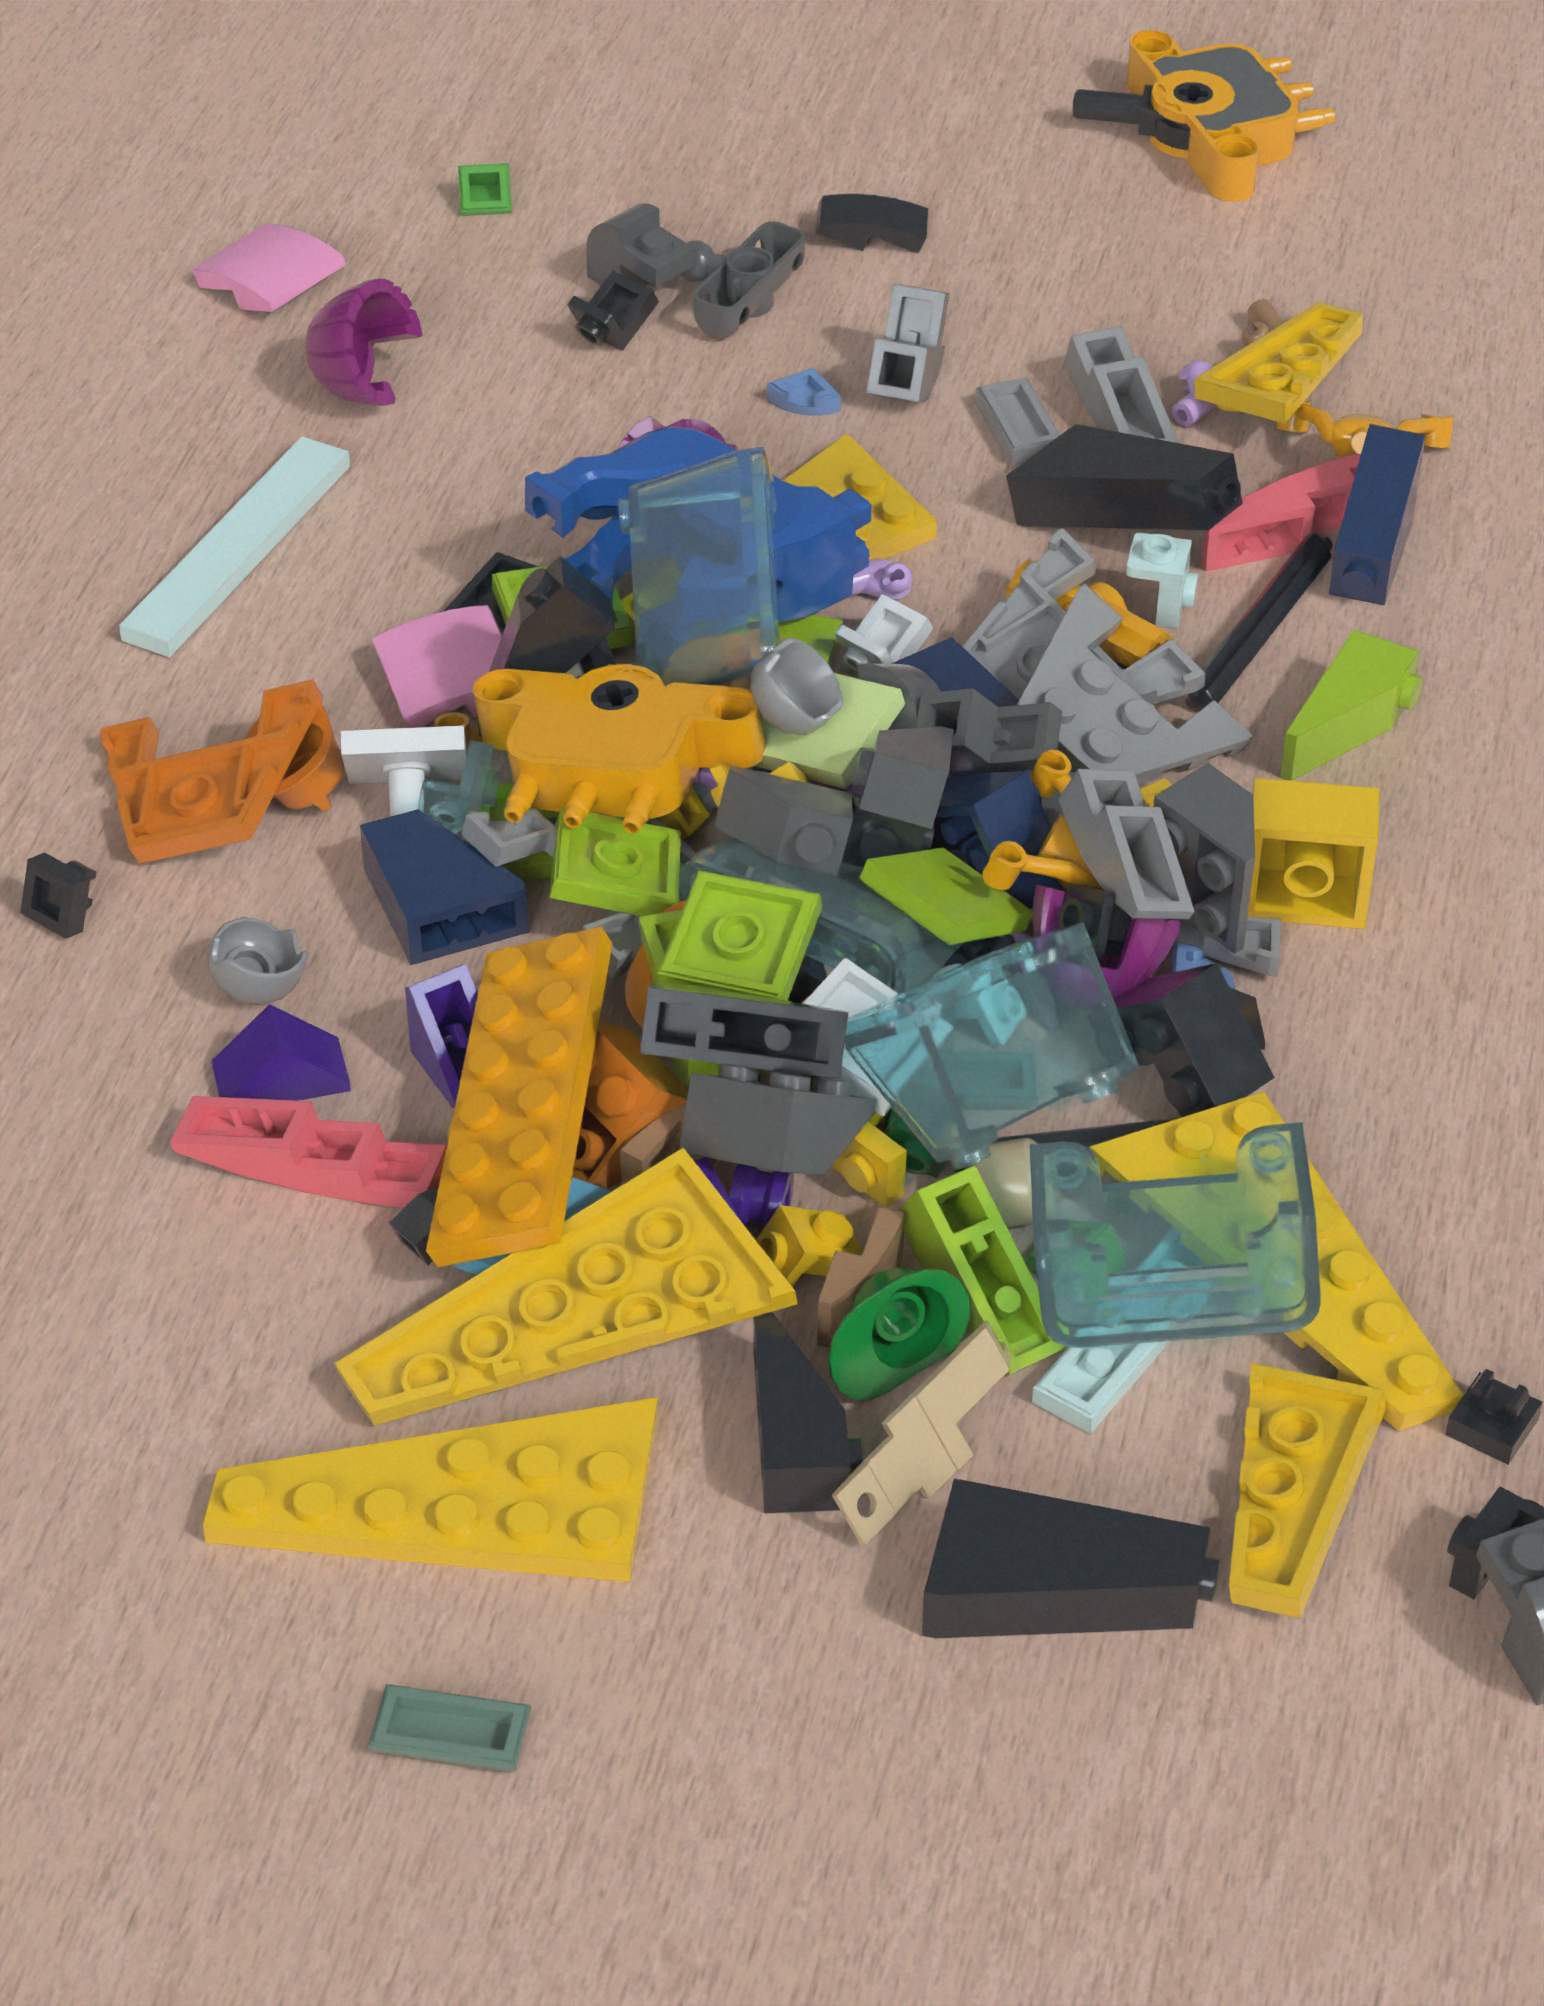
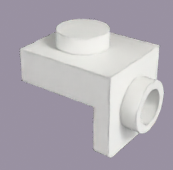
[835,594,934,673]

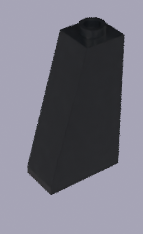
[1006,424,1243,530]
[922,1478,1220,1639]

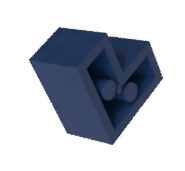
[930,771,1063,910]

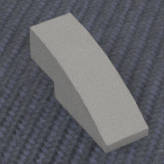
[1064,326,1178,443]
[1058,769,1195,919]

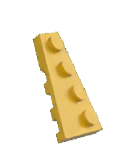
[1194,302,1363,424]
[1229,1363,1386,1619]

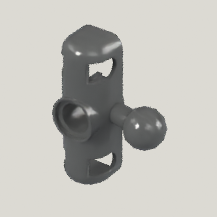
[680,221,805,339]

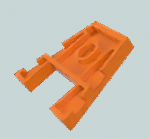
[100,679,323,864]

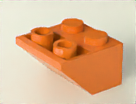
[572,1020,689,1189]

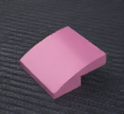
[192,223,346,312]
[372,605,502,728]

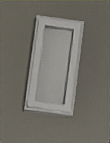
[975,378,1060,466]

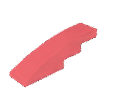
[1201,453,1361,572]
[170,1096,447,1208]

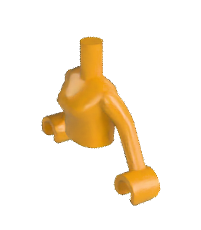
[1276,401,1454,458]
[982,749,1102,891]

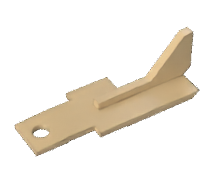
[832,1319,1011,1546]

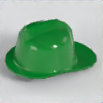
[828,1268,971,1400]

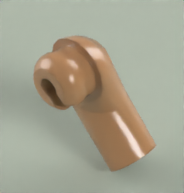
[1242,299,1284,347]

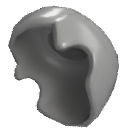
[750,638,843,735]
[207,917,309,1005]

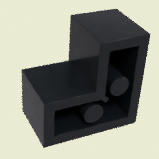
[1091,963,1275,1117]

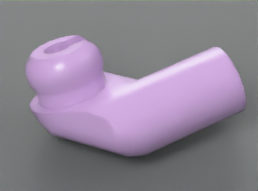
[1171,360,1217,428]
[847,559,913,600]

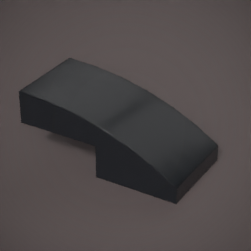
[815,194,929,253]

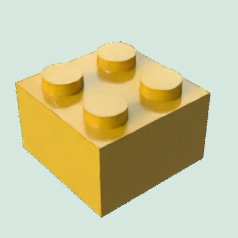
[1247,777,1380,929]

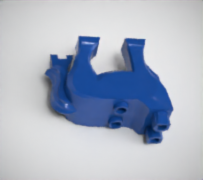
[525,426,872,666]

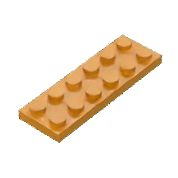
[426,926,613,1268]

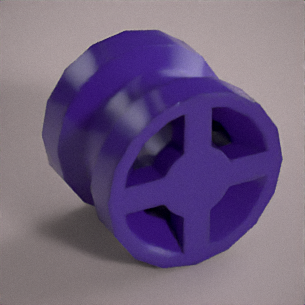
[729,1163,794,1227]

